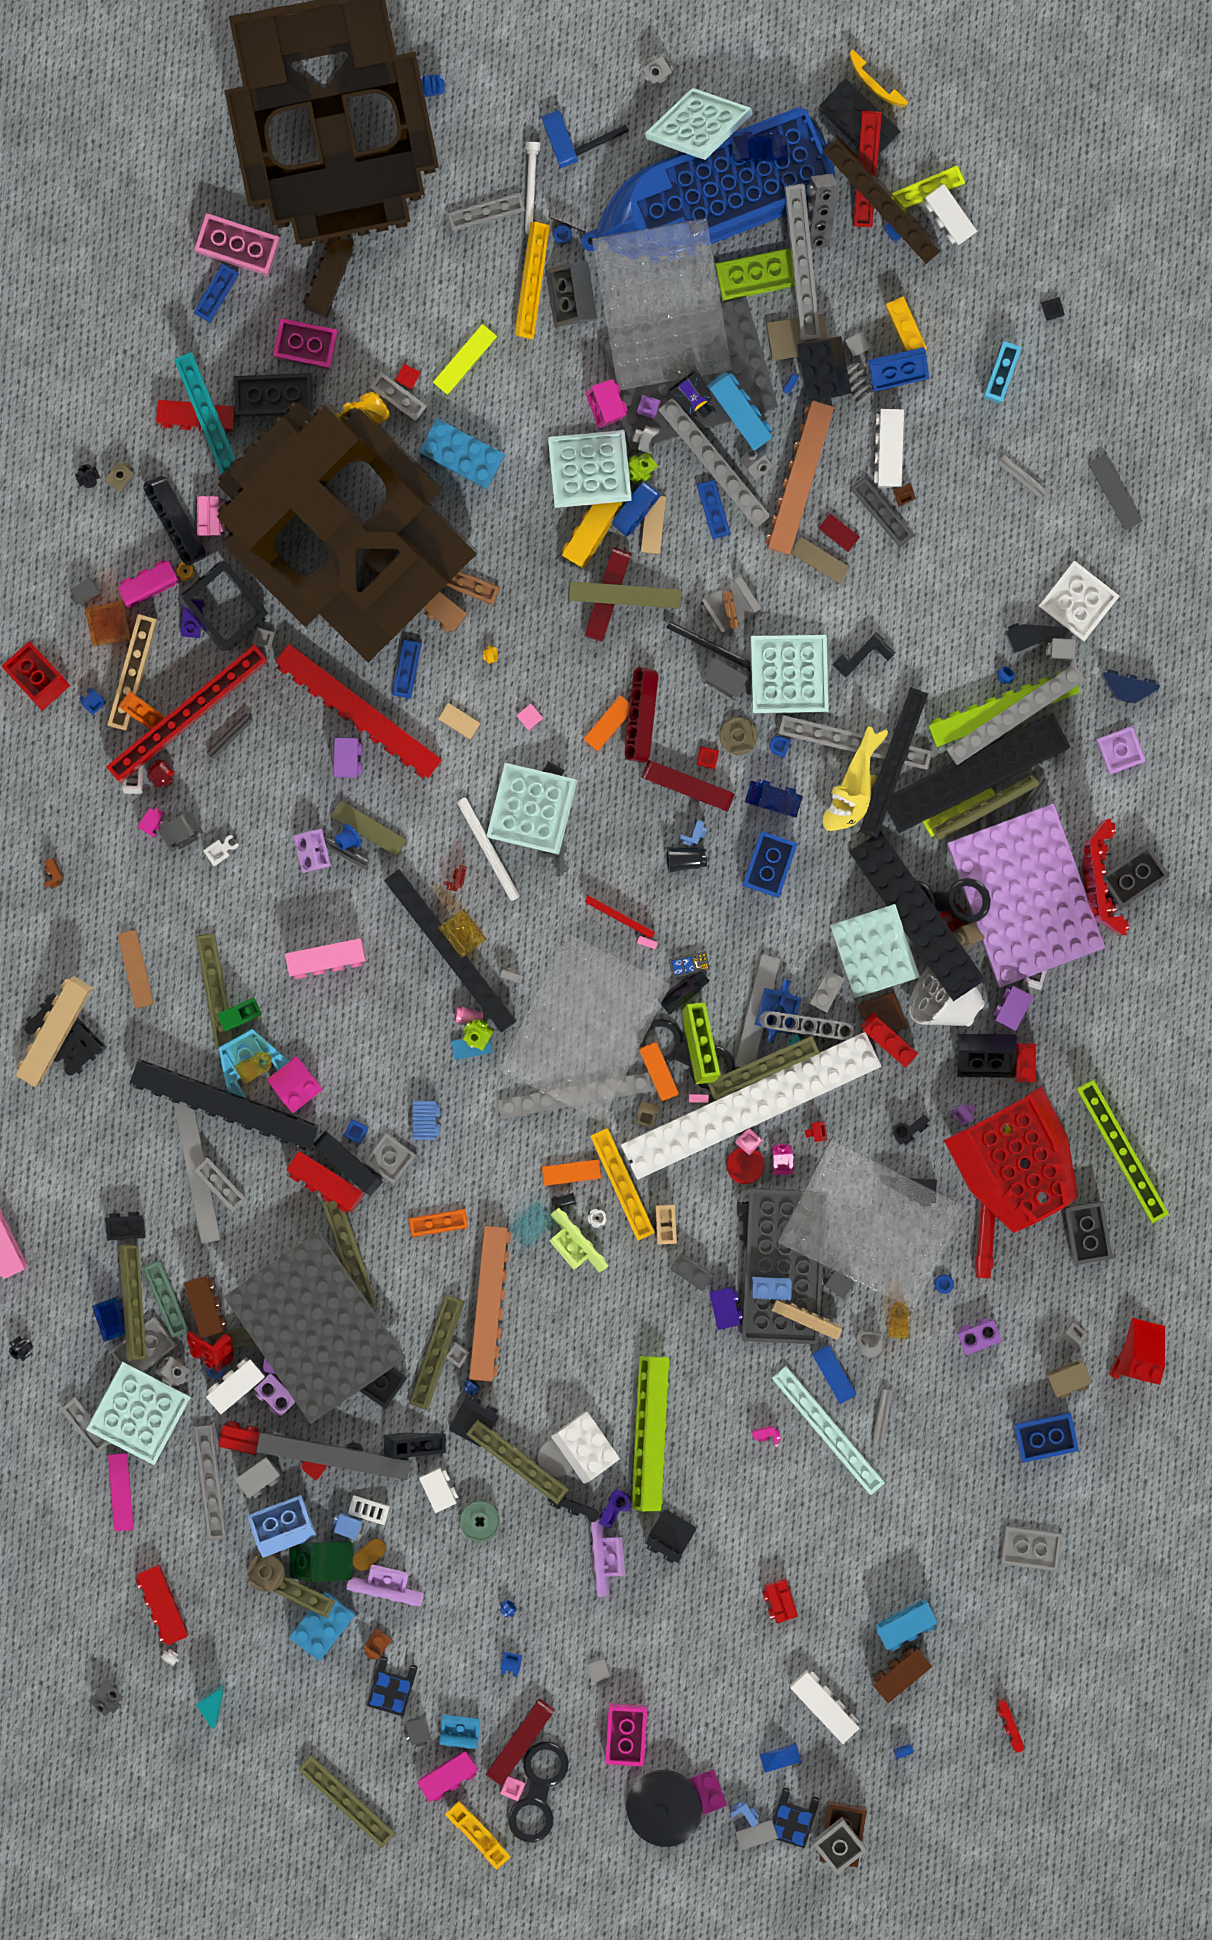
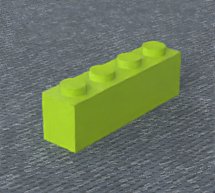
[681,1002,720,1084]

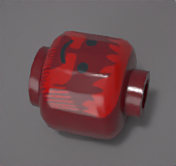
[146,759,175,788]

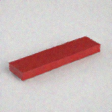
[585,896,655,938]

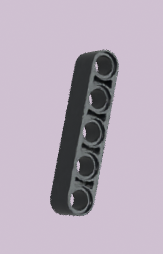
[143,475,206,565]

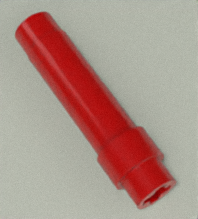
[974,1202,996,1279]

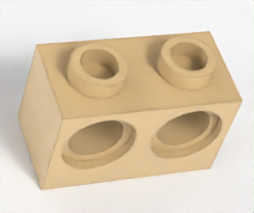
[656,1204,677,1244]

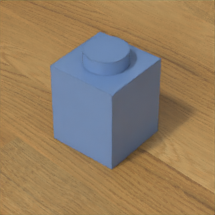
[332,1512,362,1540]

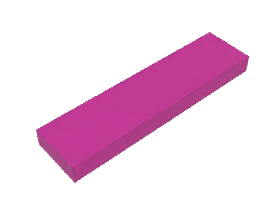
[108,1453,134,1531]

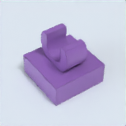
[636,395,661,420]
[951,1103,976,1126]

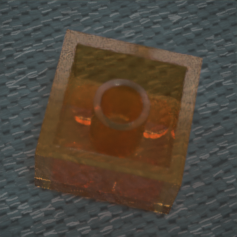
[85,601,132,648]

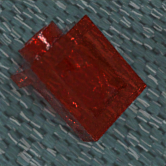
[443,865,468,892]

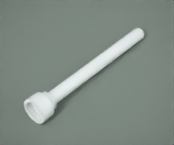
[525,142,541,235]

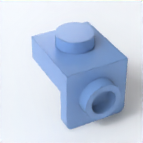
[679,820,707,847]
[730,1801,759,1827]

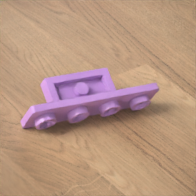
[590,1519,625,1597]
[346,1565,424,1606]

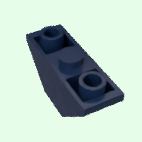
[1101,669,1160,704]

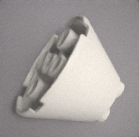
[909,966,985,1027]

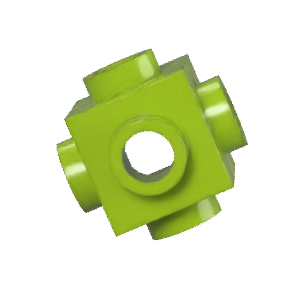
[628,452,658,484]
[463,1019,495,1051]

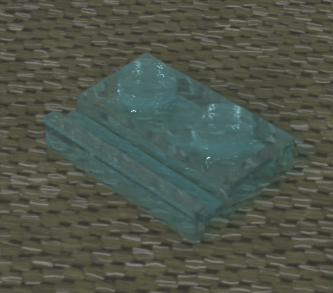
[509,1202,556,1248]

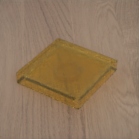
[438,909,486,958]

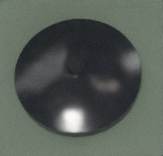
[626,1770,703,1847]

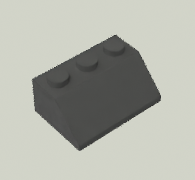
[545,262,597,327]

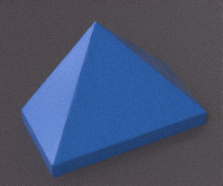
[759,1743,801,1773]

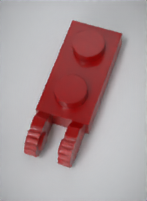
[996,1698,1024,1753]

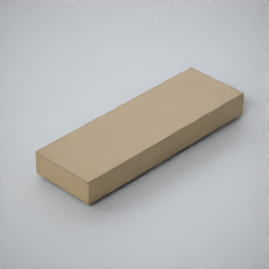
[641,496,666,554]

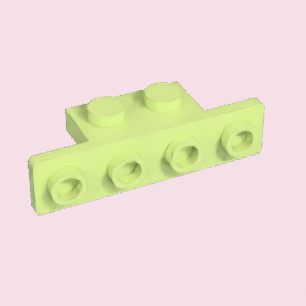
[549,1208,608,1273]

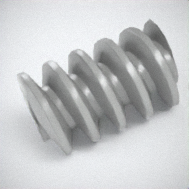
[847,363,875,407]

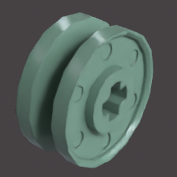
[460,1500,500,1542]

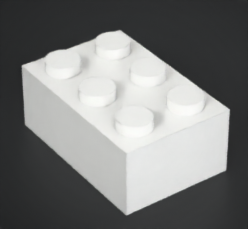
[206,1357,267,1414]
[551,1412,620,1483]

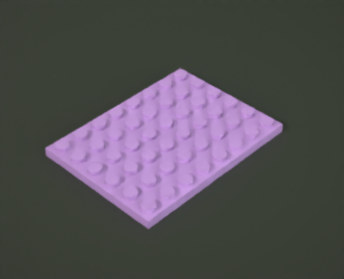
[947,804,1105,988]

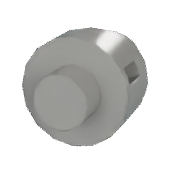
[633,425,660,454]
[857,1331,883,1358]

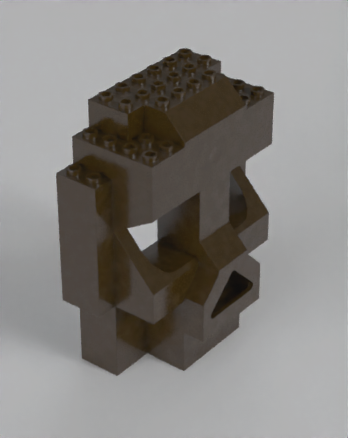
[224,0,439,248]
[216,401,478,663]

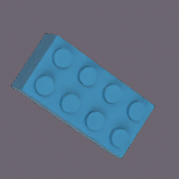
[706,371,773,451]
[419,419,505,490]

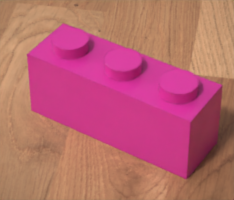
[417,1749,478,1802]

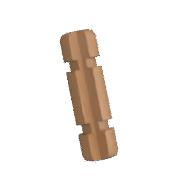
[722,591,739,629]

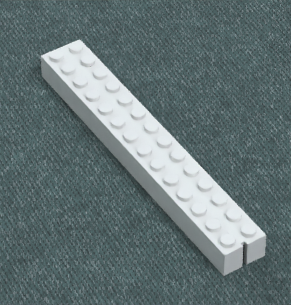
[621,1032,882,1180]

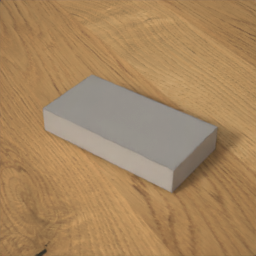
[735,1819,778,1850]

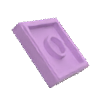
[1096,726,1146,775]

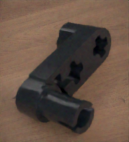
[832,632,896,678]

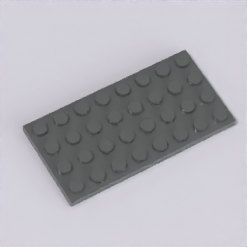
[742,1188,827,1344]

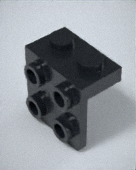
[449,1395,500,1447]
[645,1510,696,1564]

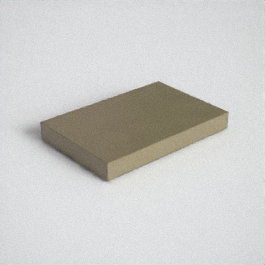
[767,314,827,361]

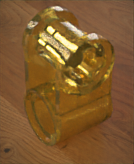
[234,1051,272,1084]
[888,1301,909,1339]

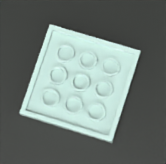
[645,88,753,160]
[548,430,632,508]
[750,635,829,713]
[487,763,577,855]
[830,904,920,998]
[86,1361,190,1465]

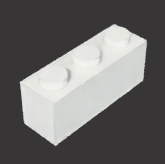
[923,184,977,245]

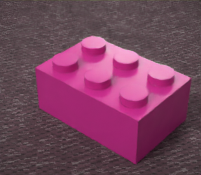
[273,318,338,370]
[605,1703,647,1766]

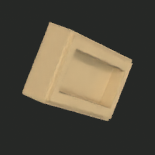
[438,703,481,740]

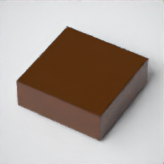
[893,483,916,507]

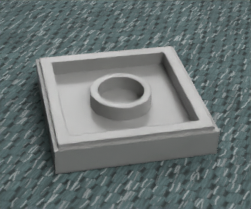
[364,1132,417,1185]

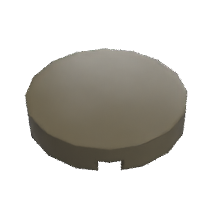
[720,717,757,755]
[247,1554,285,1592]

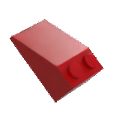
[1,641,71,711]
[1117,1317,1165,1385]

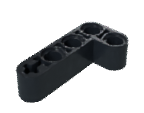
[312,1130,383,1196]

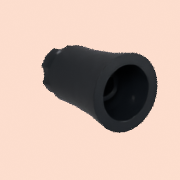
[666,847,707,873]

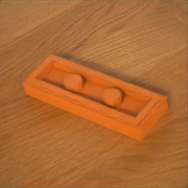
[118,691,166,730]
[583,695,630,752]
[639,1041,679,1101]
[542,1159,601,1186]
[408,1209,468,1237]

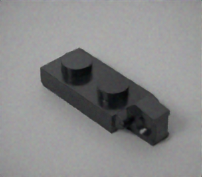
[658,971,709,1015]

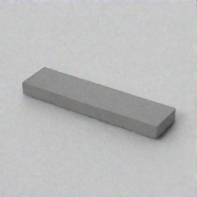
[447,192,526,232]

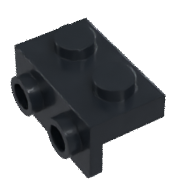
[104,1211,146,1241]

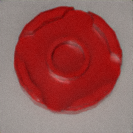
[726,1147,764,1184]

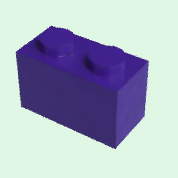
[709,1286,743,1330]

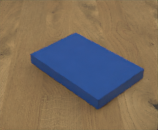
[868,347,929,391]

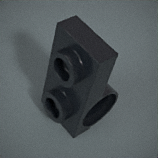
[892,1115,930,1145]

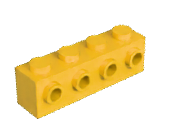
[562,502,624,570]

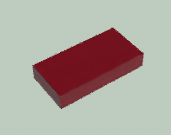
[818,513,860,552]

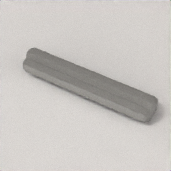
[998,455,1047,498]
[873,1389,892,1446]

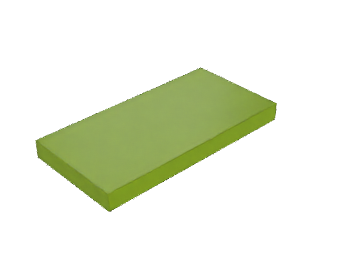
[715,248,795,301]

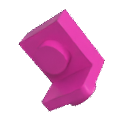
[772,1144,793,1175]
[751,1425,781,1447]

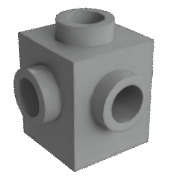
[642,53,674,84]
[739,448,773,481]
[155,1357,189,1387]

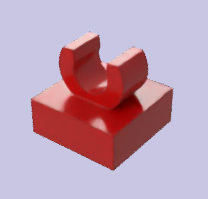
[805,1121,828,1142]

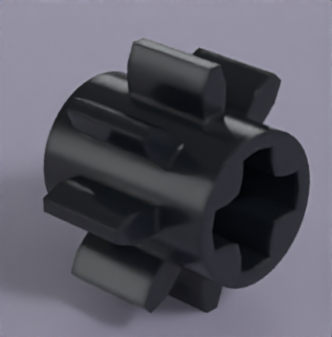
[75,464,100,488]
[9,1336,33,1361]

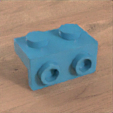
[439,1715,481,1749]

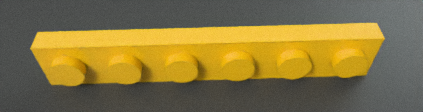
[514,222,550,339]
[590,1128,655,1241]

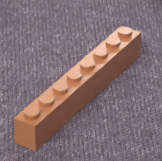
[765,400,834,556]
[469,1225,511,1381]

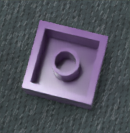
[334,738,363,779]
[992,986,1034,1031]

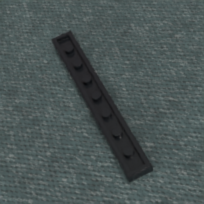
[859,687,928,838]

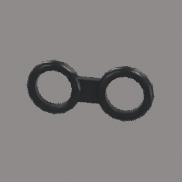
[916,878,991,923]
[637,1019,735,1090]
[508,1742,569,1843]

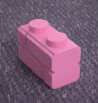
[197,496,225,536]

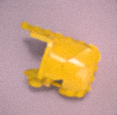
[341,392,389,424]

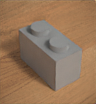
[1045,638,1076,661]
[809,970,845,1013]

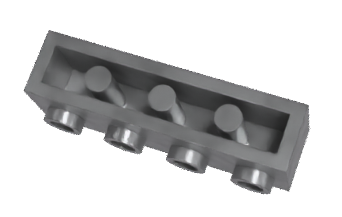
[806,174,839,249]

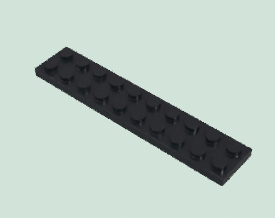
[887,714,1071,834]
[849,831,985,1002]

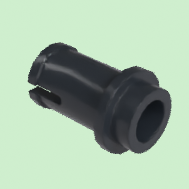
[551,1193,576,1210]

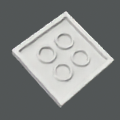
[1038,561,1119,642]

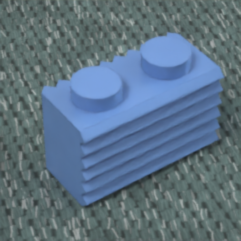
[413,1101,440,1140]
[751,1277,792,1300]

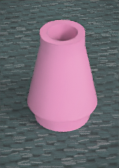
[455,1006,483,1025]

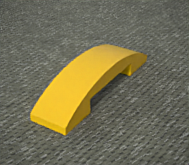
[849,49,908,108]
[445,1801,511,1870]

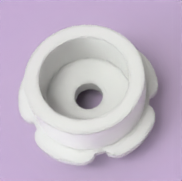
[588,1209,606,1228]
[161,1649,179,1666]

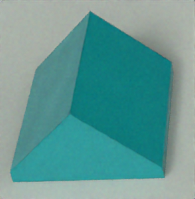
[196,1685,225,1729]

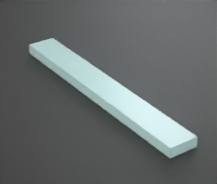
[772,1366,885,1495]

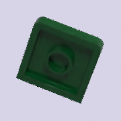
[290,1541,353,1582]

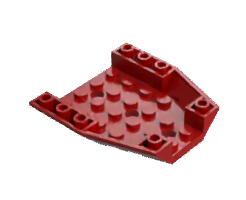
[1082,818,1129,936]
[943,1086,1078,1233]

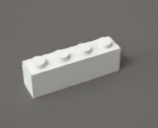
[874,409,904,488]
[790,1670,860,1744]

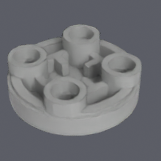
[537,1439,573,1478]

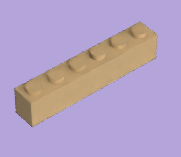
[107,614,158,732]
[16,976,94,1087]

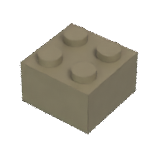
[1045,1359,1092,1399]

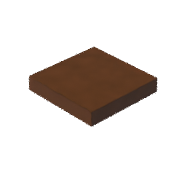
[858,991,908,1041]

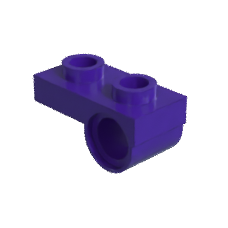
[181,598,204,638]
[599,1489,632,1528]

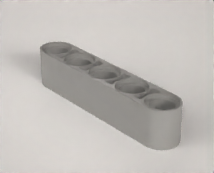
[759,1011,854,1040]

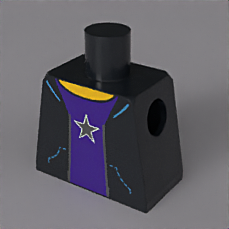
[667,368,712,418]

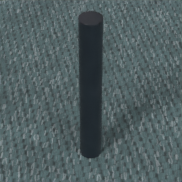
[574,125,629,156]

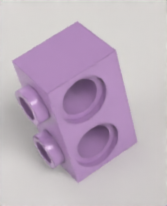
[293,829,331,873]
[254,1373,295,1416]

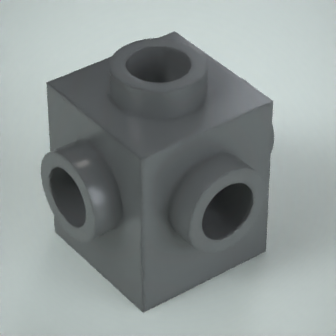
[89,1681,123,1716]

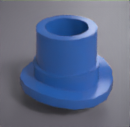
[335,824,361,851]

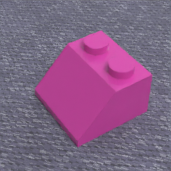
[585,379,627,429]
[267,1056,323,1113]

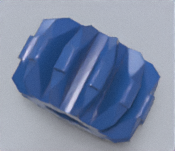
[421,74,446,97]

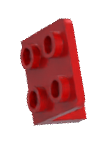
[187,1331,234,1373]

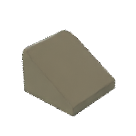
[635,1101,660,1128]

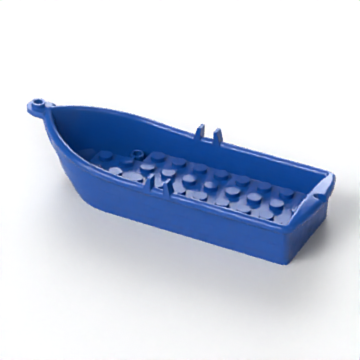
[581,107,836,260]

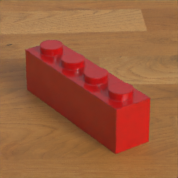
[156,399,235,434]
[286,1151,365,1213]
[136,1564,189,1646]

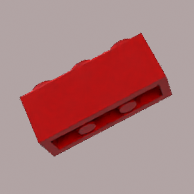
[861,1012,918,1068]

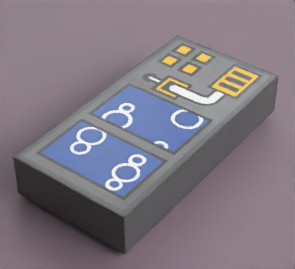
[669,951,710,978]

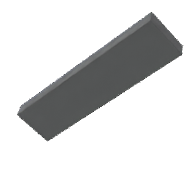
[1088,454,1142,531]
[850,477,914,548]

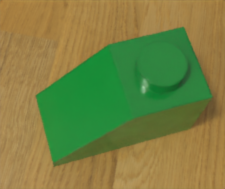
[217,997,262,1031]

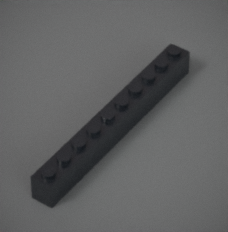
[384,869,516,1033]
[129,1059,319,1150]

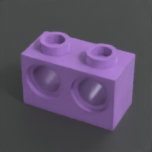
[957,1317,1002,1355]

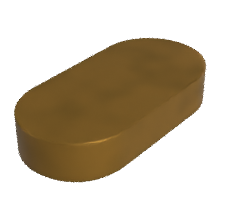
[353,1538,386,1571]

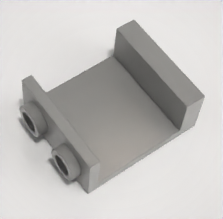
[700,576,761,634]

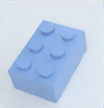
[248,1495,317,1558]

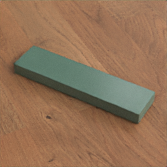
[142,1260,190,1338]

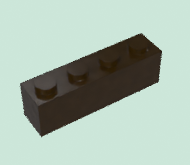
[303,237,355,318]

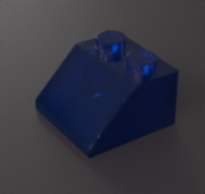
[92,1296,125,1342]

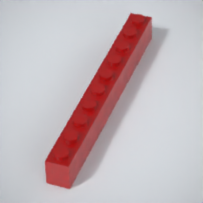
[106,644,268,784]
[275,644,443,779]

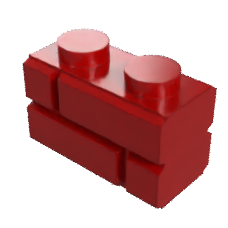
[1015,1043,1036,1082]
[218,1421,260,1456]
[762,1578,798,1623]

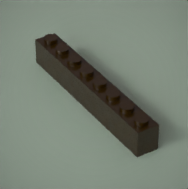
[823,134,941,264]

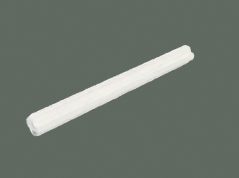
[457,798,519,901]

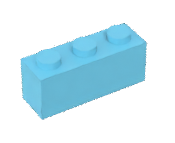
[983,341,1022,404]

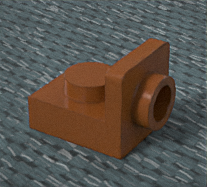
[44,858,64,889]
[363,1628,392,1660]

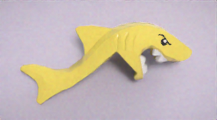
[823,727,888,831]

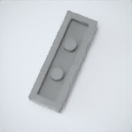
[370,372,427,422]
[193,1157,246,1213]
[60,1397,110,1454]

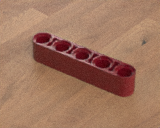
[584,547,632,642]
[624,667,658,763]
[641,760,735,812]
[485,1698,555,1786]

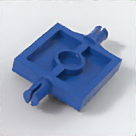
[755,979,802,1044]

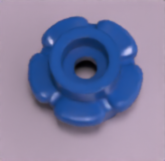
[997,666,1015,684]
[463,1379,481,1396]
[500,1600,517,1617]

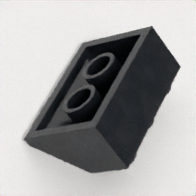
[957,1034,1017,1078]

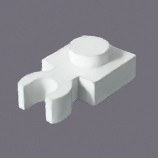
[203,835,239,867]

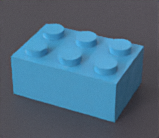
[289,1590,356,1661]
[874,1598,938,1651]

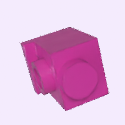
[138,807,165,838]

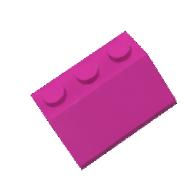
[118,560,181,609]

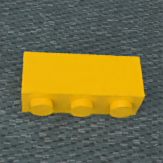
[885,296,927,352]

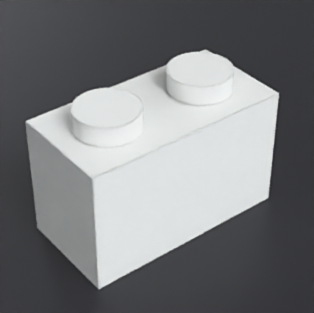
[419,1467,458,1513]

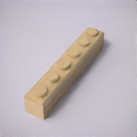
[771,1299,842,1340]

